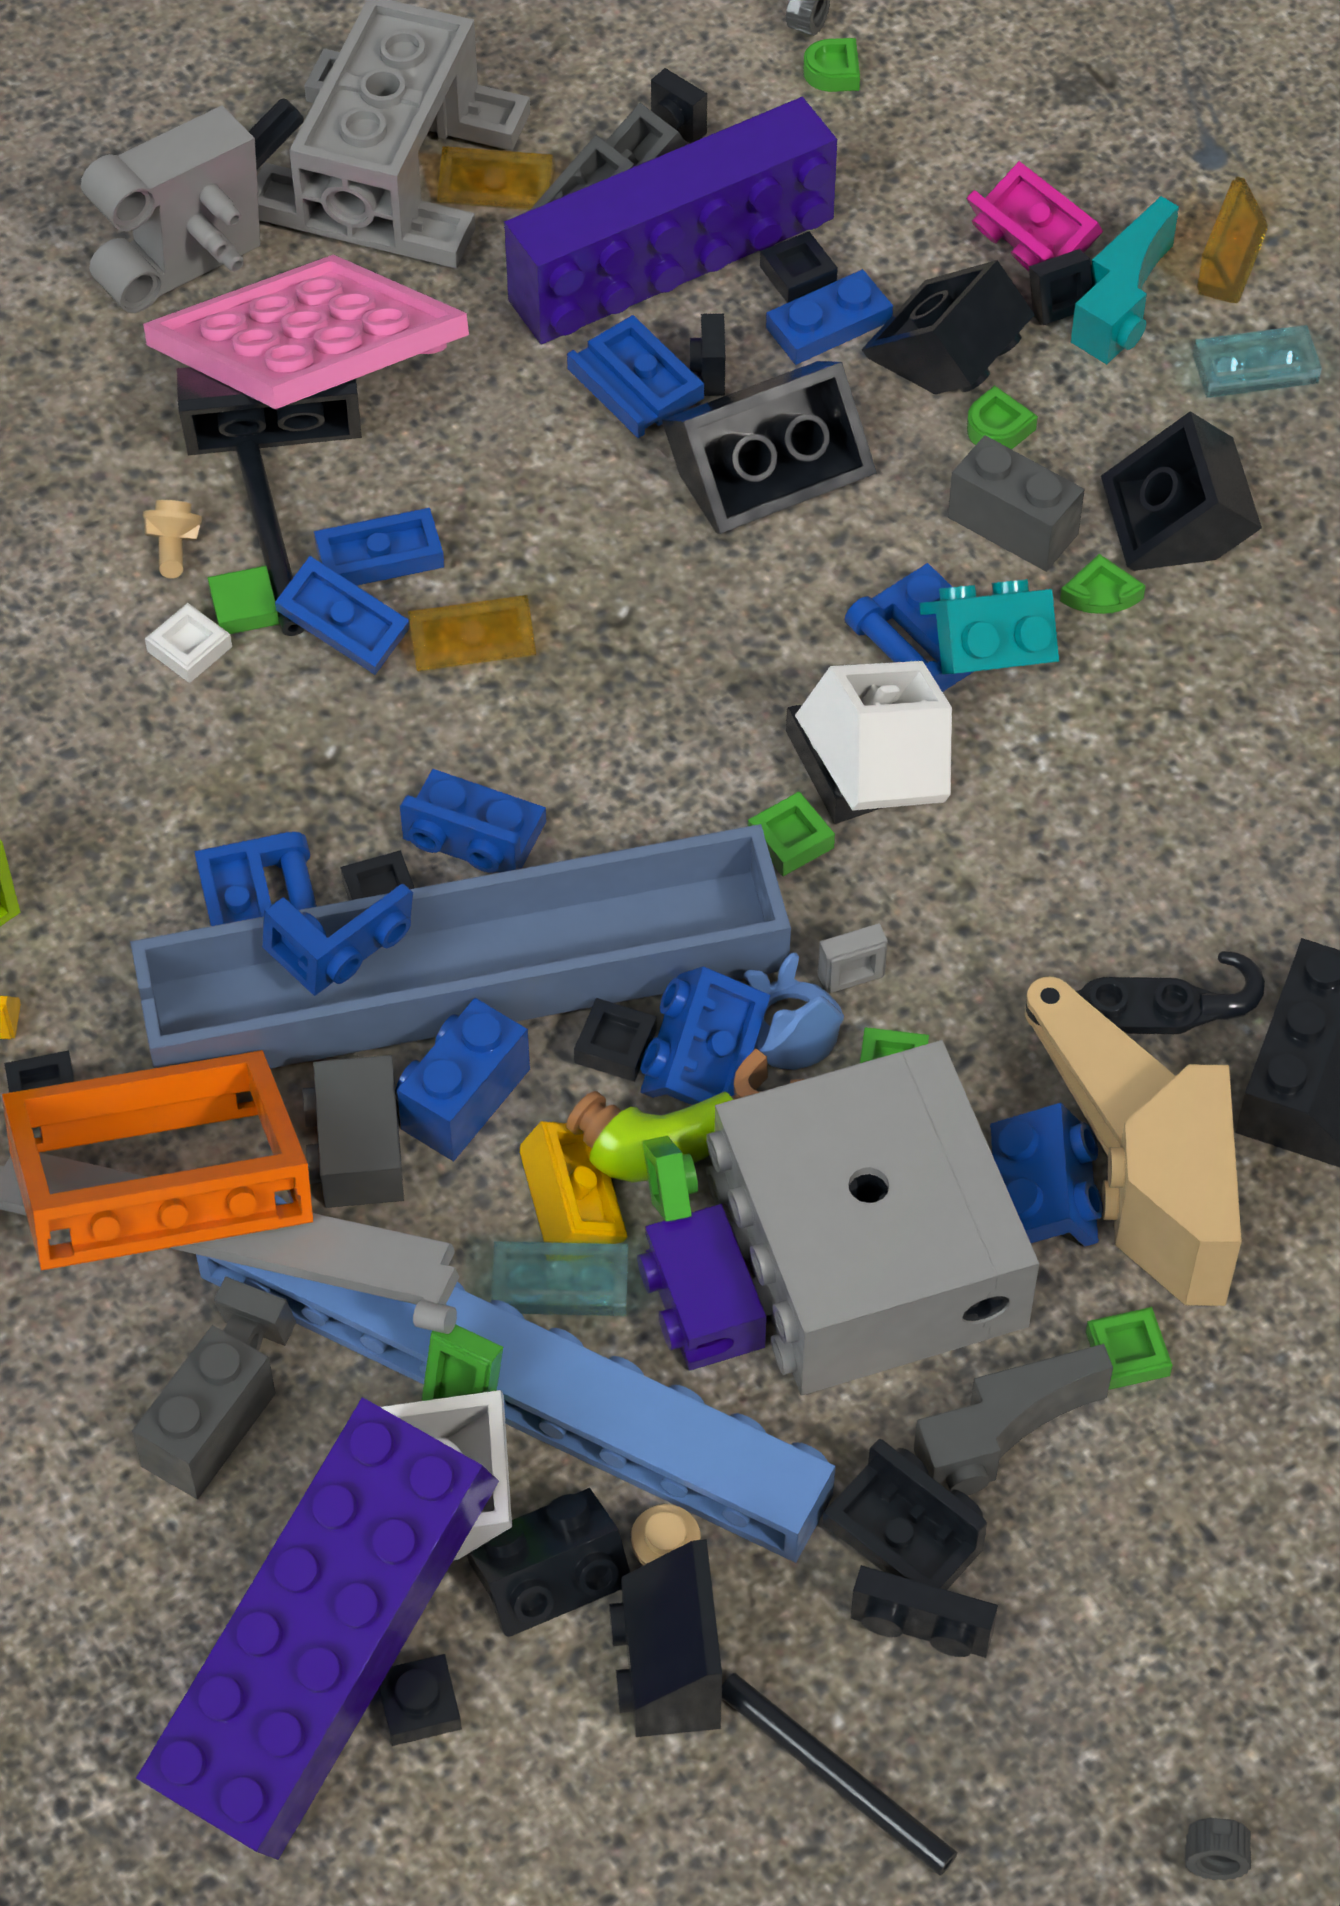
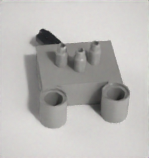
[80,98,304,313]

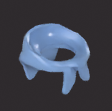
[744,952,844,1070]

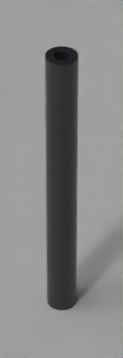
[236,440,305,636]
[722,1673,958,1875]

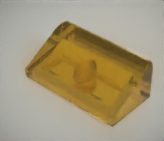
[437,146,556,210]
[1197,176,1268,303]
[407,595,536,672]

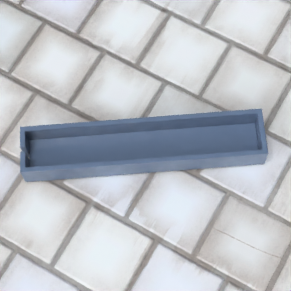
[130,824,791,1069]

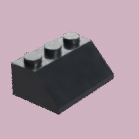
[662,361,877,534]
[177,367,362,456]
[1235,938,1340,1167]

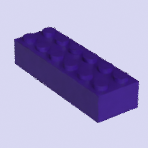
[504,96,838,345]
[136,1397,499,1860]

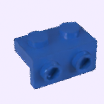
[990,1102,1103,1247]

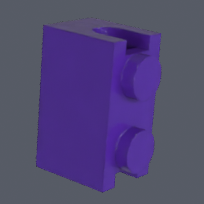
[637,1203,766,1371]

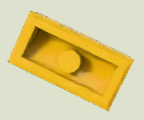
[519,1121,628,1256]

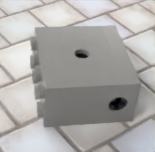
[706,1040,1039,1396]

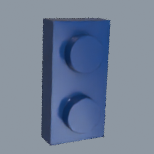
[766,269,893,365]
[314,508,444,586]
[275,556,410,675]

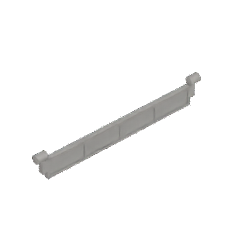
[0,1153,459,1334]

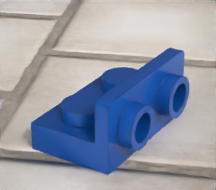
[400,769,547,873]
[640,966,771,1105]

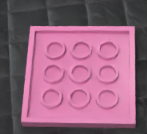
[143,255,469,409]

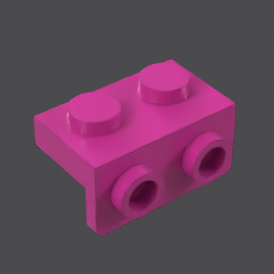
[966,161,1103,271]

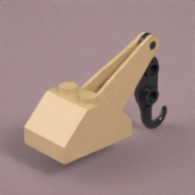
[1025,951,1265,1306]

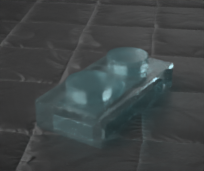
[1193,325,1322,398]
[491,1241,628,1316]

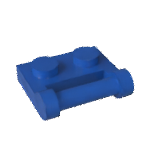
[844,563,974,692]
[194,832,317,926]

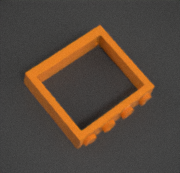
[2,1050,313,1271]

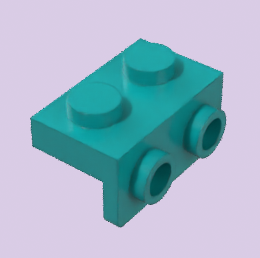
[919,579,1059,675]

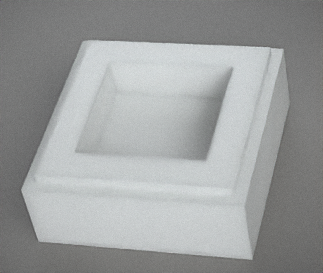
[145,603,232,683]

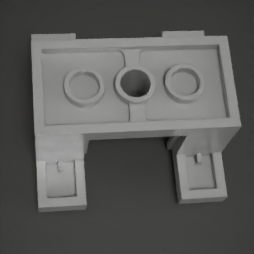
[257,0,531,269]

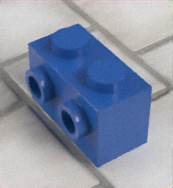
[396,998,530,1162]

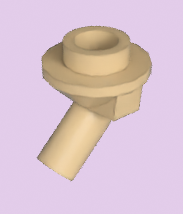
[143,500,202,579]

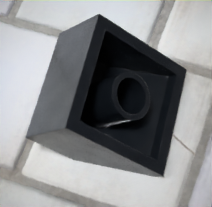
[862,260,1035,395]
[1101,411,1262,571]
[609,1539,722,1737]

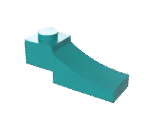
[1071,196,1179,365]

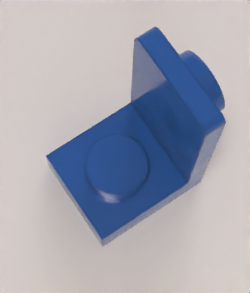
[262,884,413,996]

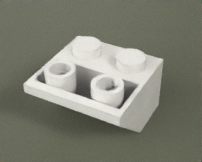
[795,661,952,811]

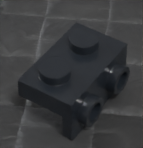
[823,1439,987,1590]
[467,1488,630,1637]

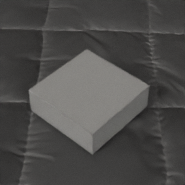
[818,923,888,993]

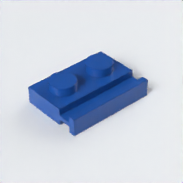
[567,315,704,438]

